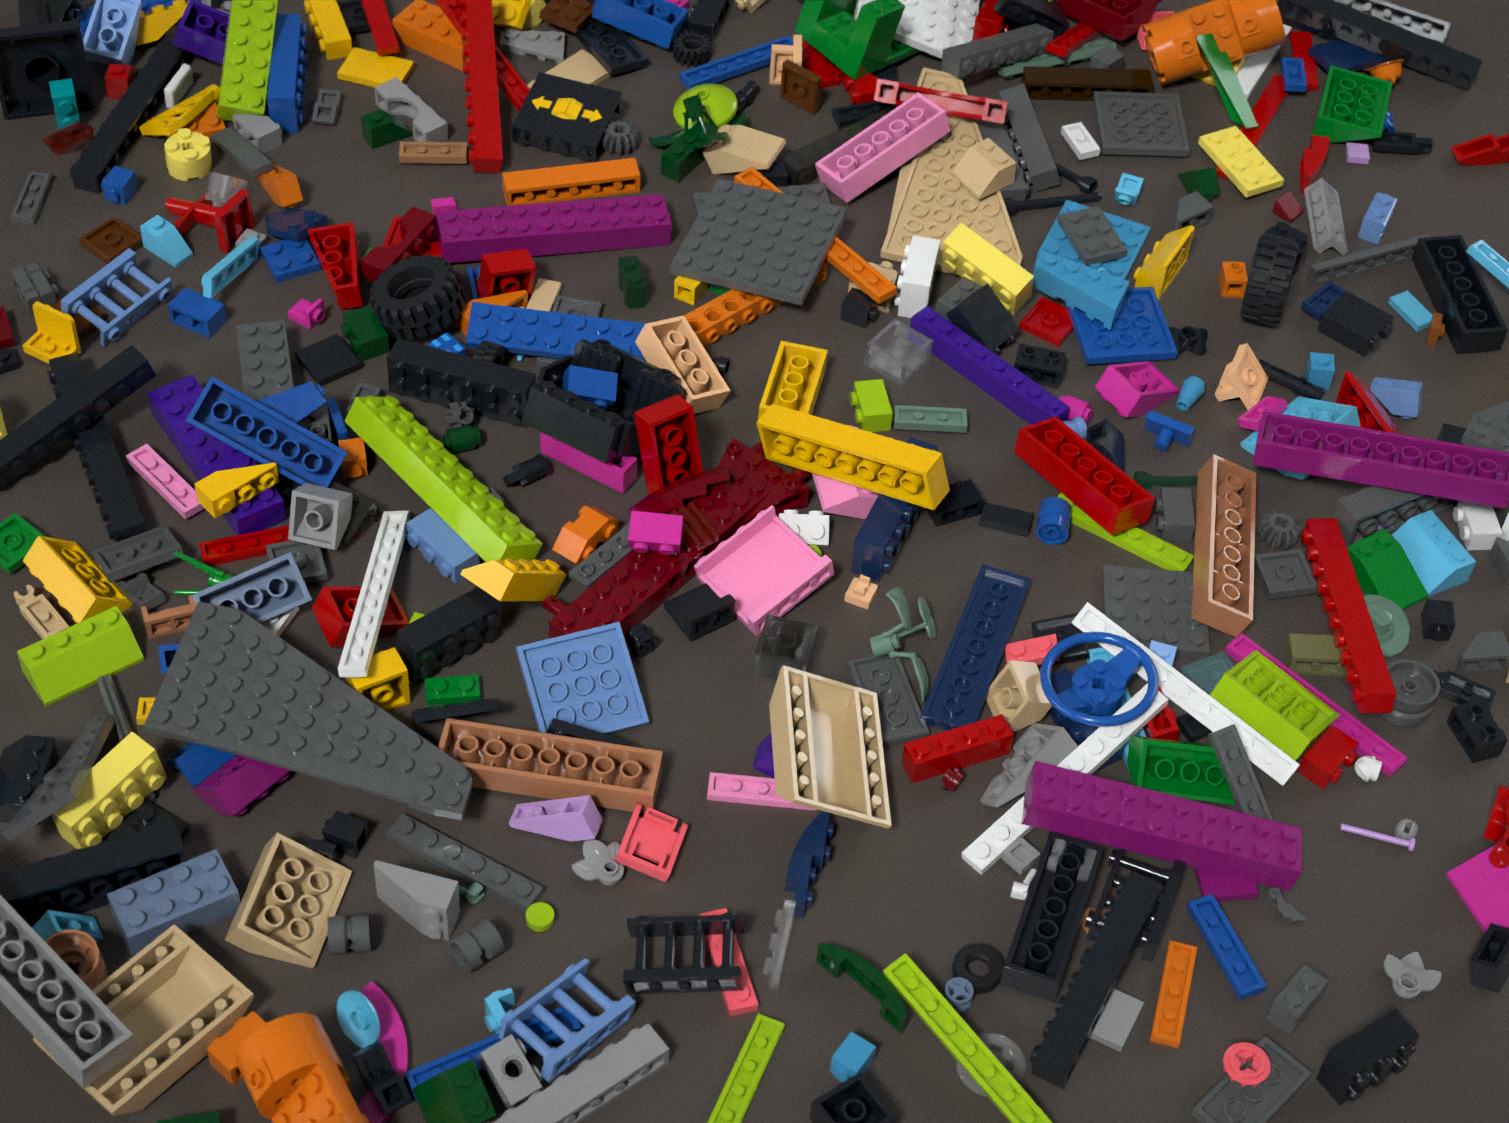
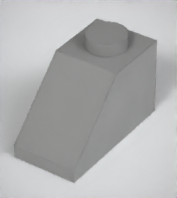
[232,114,283,154]

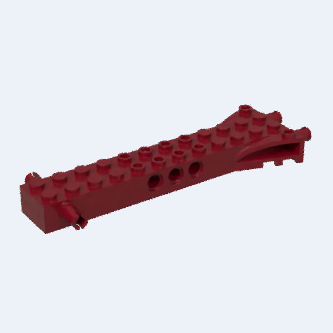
[542,438,811,655]

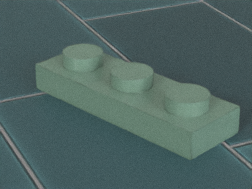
[894,405,967,433]

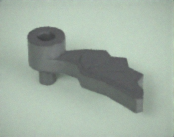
[1267,887,1307,923]

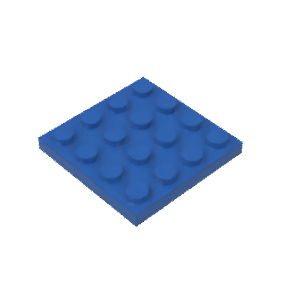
[1064,287,1178,365]

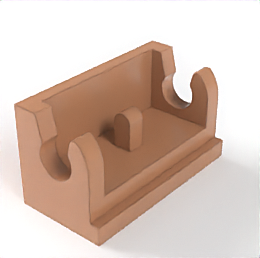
[141,595,196,639]

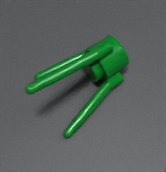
[174,551,234,595]

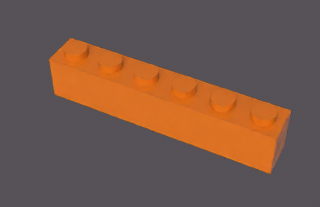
[502,158,641,206]

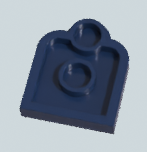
[265,208,328,242]

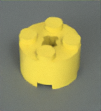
[164,128,212,181]

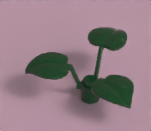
[648,95,748,148]

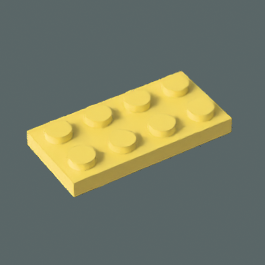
[1198,126,1284,197]

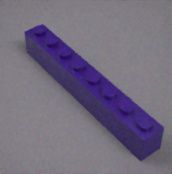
[909,306,1070,425]

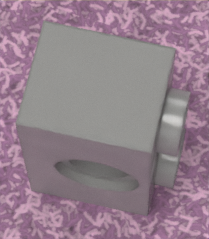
[477,1034,543,1109]

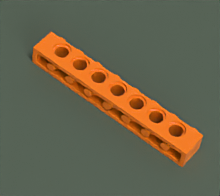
[684,260,828,347]

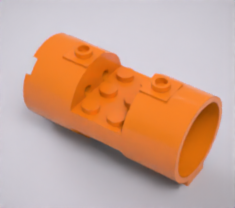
[1142,0,1286,86]
[235,1013,370,1123]

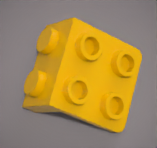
[22,301,81,364]

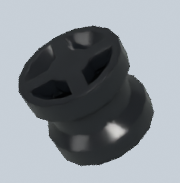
[625,623,658,657]

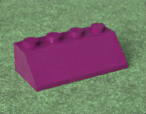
[193,755,290,817]

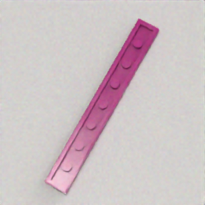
[1224,633,1408,778]

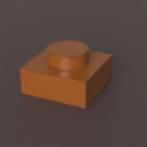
[1426,312,1445,346]

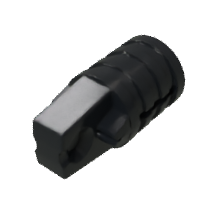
[502,454,549,487]

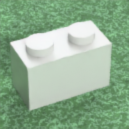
[1453,501,1503,550]

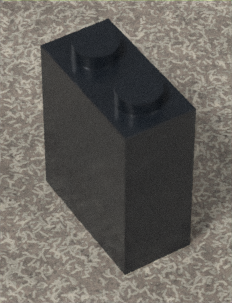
[946,283,1020,354]
[1317,291,1394,357]

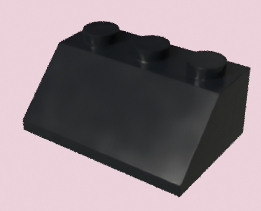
[0,735,59,825]

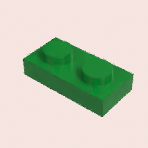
[425,675,480,706]

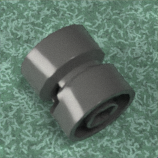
[327,914,371,955]
[449,919,504,973]

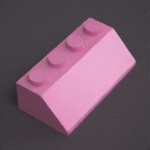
[812,425,879,519]

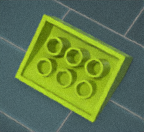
[1210,650,1340,762]

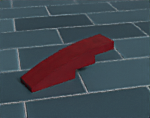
[629,466,730,514]

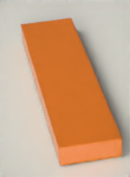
[1149,940,1198,1048]

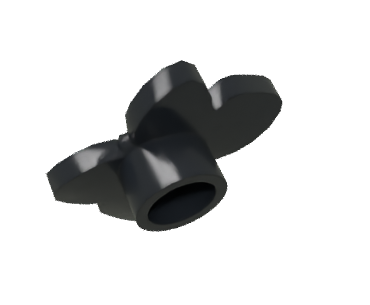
[1169,326,1208,355]

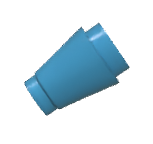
[1176,376,1205,412]

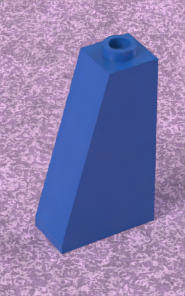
[257,382,327,424]

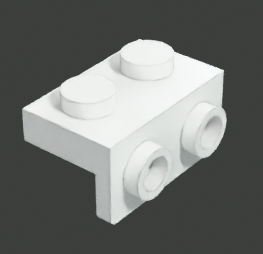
[778,510,829,547]

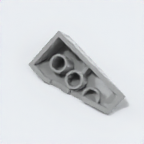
[980,723,1078,808]

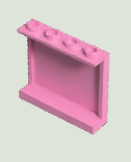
[694,505,834,636]

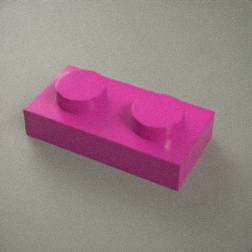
[1238,396,1287,431]

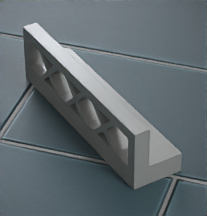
[1304,178,1348,255]

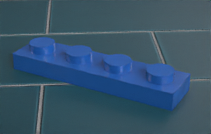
[1186,894,1267,1001]

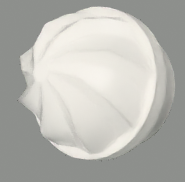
[1354,756,1382,782]

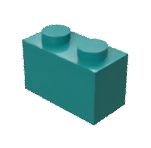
[49,78,81,133]

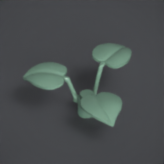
[870,587,937,704]

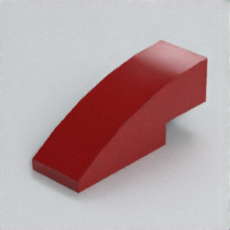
[1451,133,1509,166]
[1299,135,1330,194]

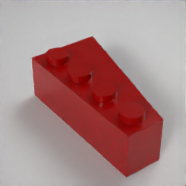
[972,0,1013,41]
[307,222,363,310]

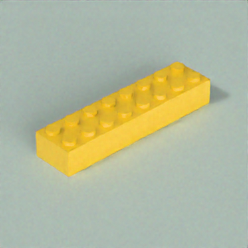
[756,404,950,510]

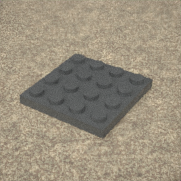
[1093,91,1190,157]
[1102,565,1210,659]

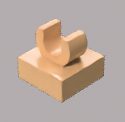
[844,575,878,610]

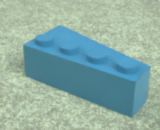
[1032,251,1130,330]

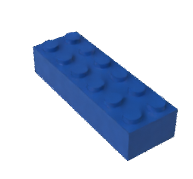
[267,14,308,133]
[186,376,347,488]

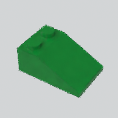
[1347,529,1428,610]

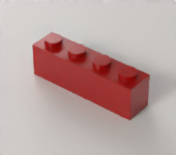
[901,714,1014,783]

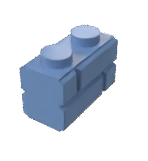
[1358,192,1397,244]

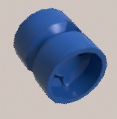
[1036,497,1072,545]

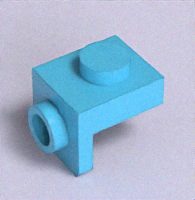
[1114,173,1144,206]
[484,988,515,1034]

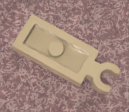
[14,585,69,639]

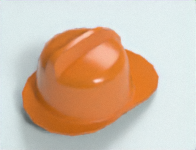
[1364,59,1404,85]

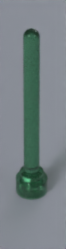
[1133,471,1198,490]

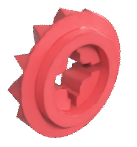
[1222,1042,1271,1087]

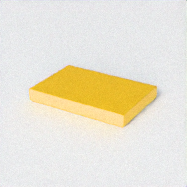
[337,47,414,88]

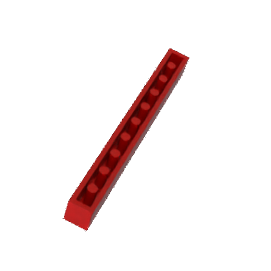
[459,0,503,174]
[1301,518,1396,713]

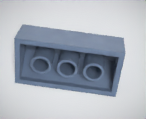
[192,552,312,623]

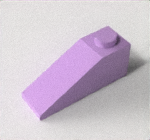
[509,795,603,842]

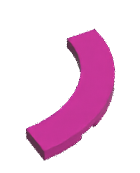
[358,981,408,1123]

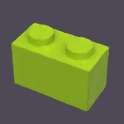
[849,379,893,432]

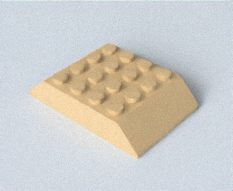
[769,665,892,829]
[33,924,254,1116]

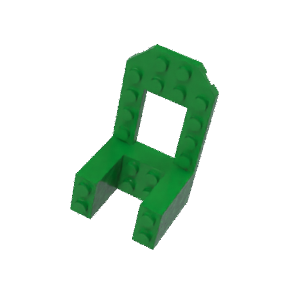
[795,0,921,81]

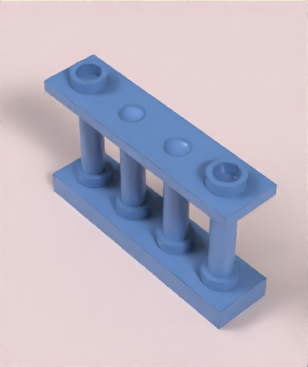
[61,248,172,347]
[498,958,636,1083]

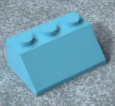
[1392,510,1476,597]

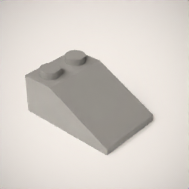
[374,860,460,941]

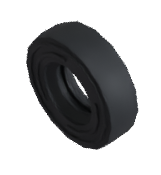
[952,943,1004,994]

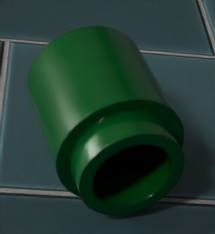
[443,424,481,454]

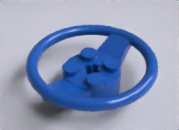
[1040,632,1159,727]

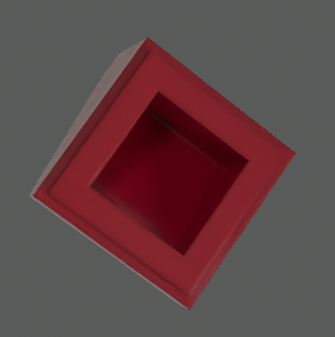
[1272,191,1304,223]

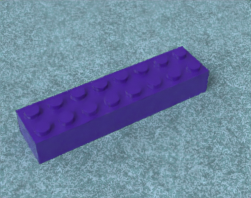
[147,374,286,535]

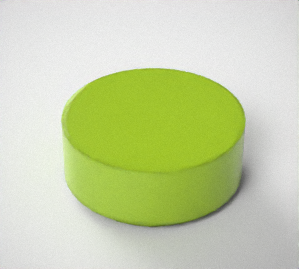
[526,902,554,932]

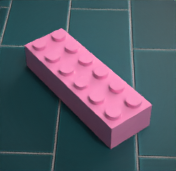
[815,92,950,203]

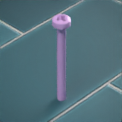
[1340,823,1416,852]

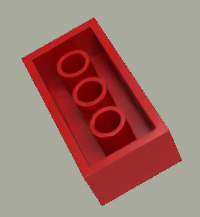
[634,394,703,501]

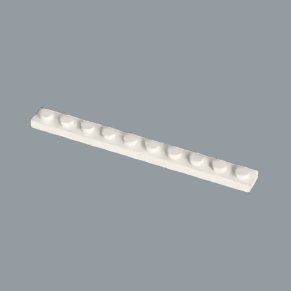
[338,511,410,678]
[1071,602,1300,787]
[962,683,1168,875]

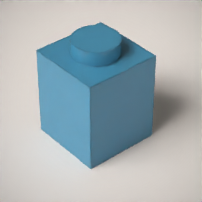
[1304,352,1335,391]
[830,1031,876,1082]

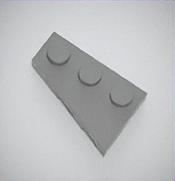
[500,29,565,64]

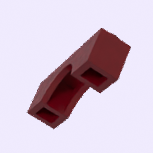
[361,206,438,282]

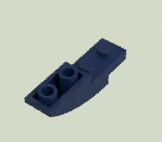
[785,811,834,918]

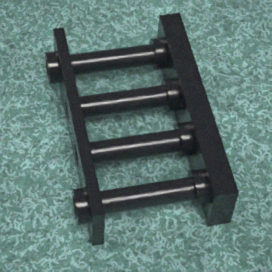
[1084,848,1186,963]
[623,913,745,994]

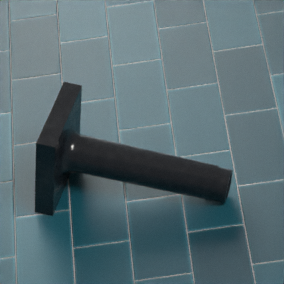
[0,0,95,119]

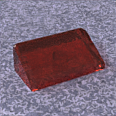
[42,121,94,155]

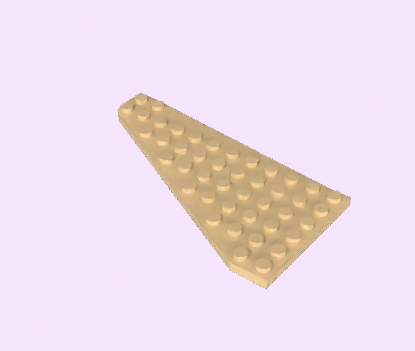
[880,67,1023,276]

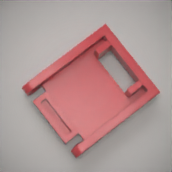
[614,803,688,883]

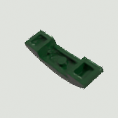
[816,943,908,1034]

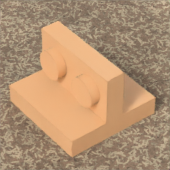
[769,35,802,84]
[1214,343,1269,410]

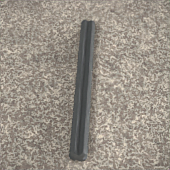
[97,674,156,803]

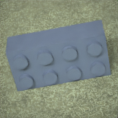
[107,849,240,957]

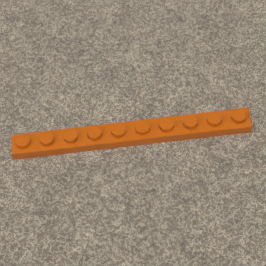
[734,167,897,304]

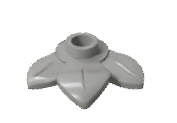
[571,839,624,886]
[1383,951,1442,999]

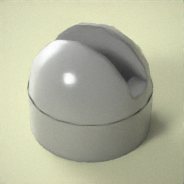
[1394,818,1418,841]

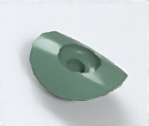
[1363,594,1411,658]

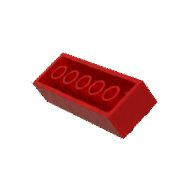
[1014,416,1155,535]

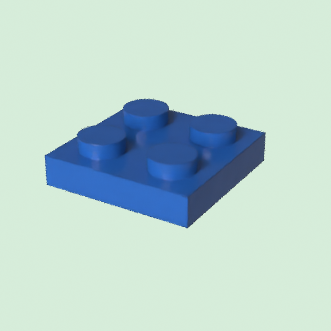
[259,238,321,283]

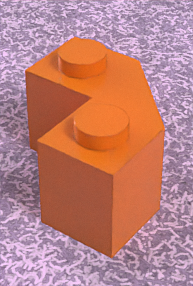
[552,505,620,564]

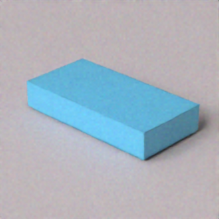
[1388,290,1432,332]

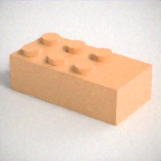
[635,315,731,414]

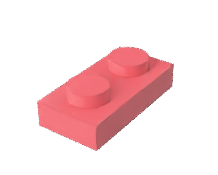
[1005,634,1060,665]

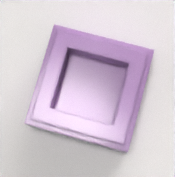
[1345,143,1370,164]

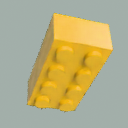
[758,341,828,420]

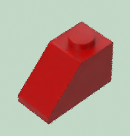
[105,64,139,100]

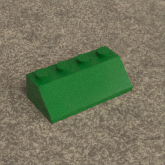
[1127,735,1236,805]

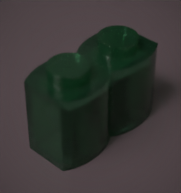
[618,255,647,309]

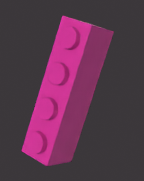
[540,432,637,493]

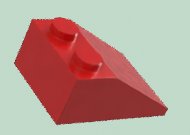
[311,586,409,647]

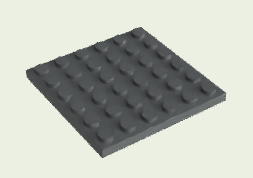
[669,179,847,305]

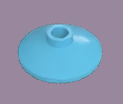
[337,990,380,1048]

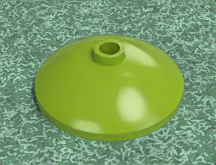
[673,83,738,130]

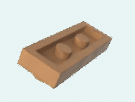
[399,142,467,164]

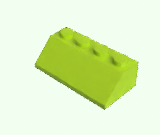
[17,606,145,707]

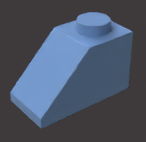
[1370,377,1423,419]

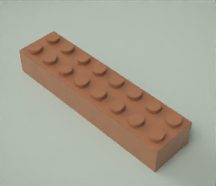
[1191,454,1256,637]
[438,718,663,814]

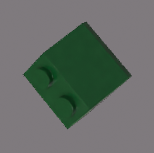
[413,1059,496,1123]

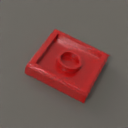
[1019,297,1074,347]

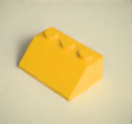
[1133,225,1195,300]

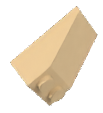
[703,125,786,174]

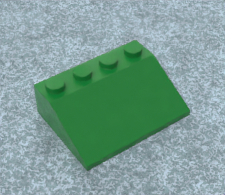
[1311,65,1393,143]

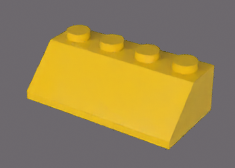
[23,536,133,623]
[460,558,566,601]

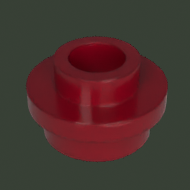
[940,766,964,792]

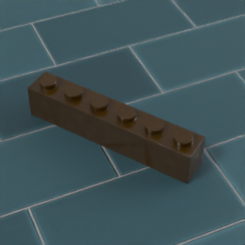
[1021,66,1153,101]

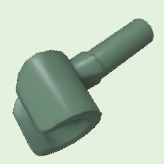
[459,882,485,904]

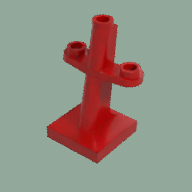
[165,189,255,253]
[1483,785,1509,868]

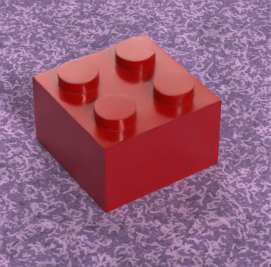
[477,248,536,302]

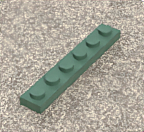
[994,38,1116,78]

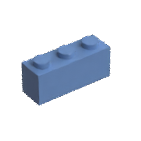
[406,508,480,584]

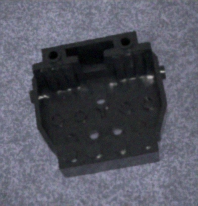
[522,339,683,464]

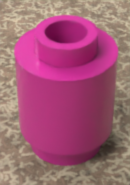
[1059,395,1093,423]

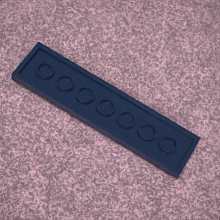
[920,564,1031,731]

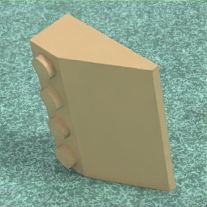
[225,832,352,968]

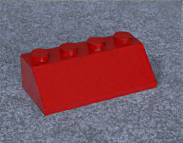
[1335,371,1401,434]

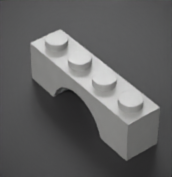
[374,77,449,142]

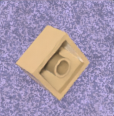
[952,138,1017,200]
[986,660,1052,732]

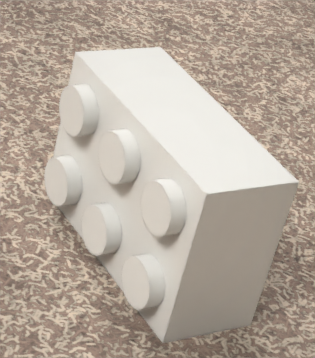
[895,235,940,318]

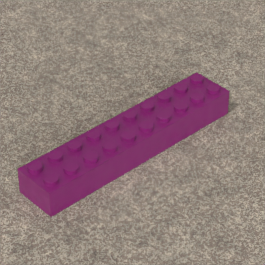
[436,194,672,263]
[1253,411,1509,509]
[1022,761,1302,891]

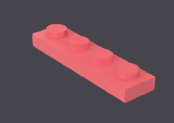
[699,908,758,1017]

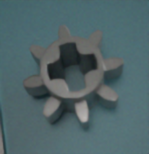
[444,401,476,428]

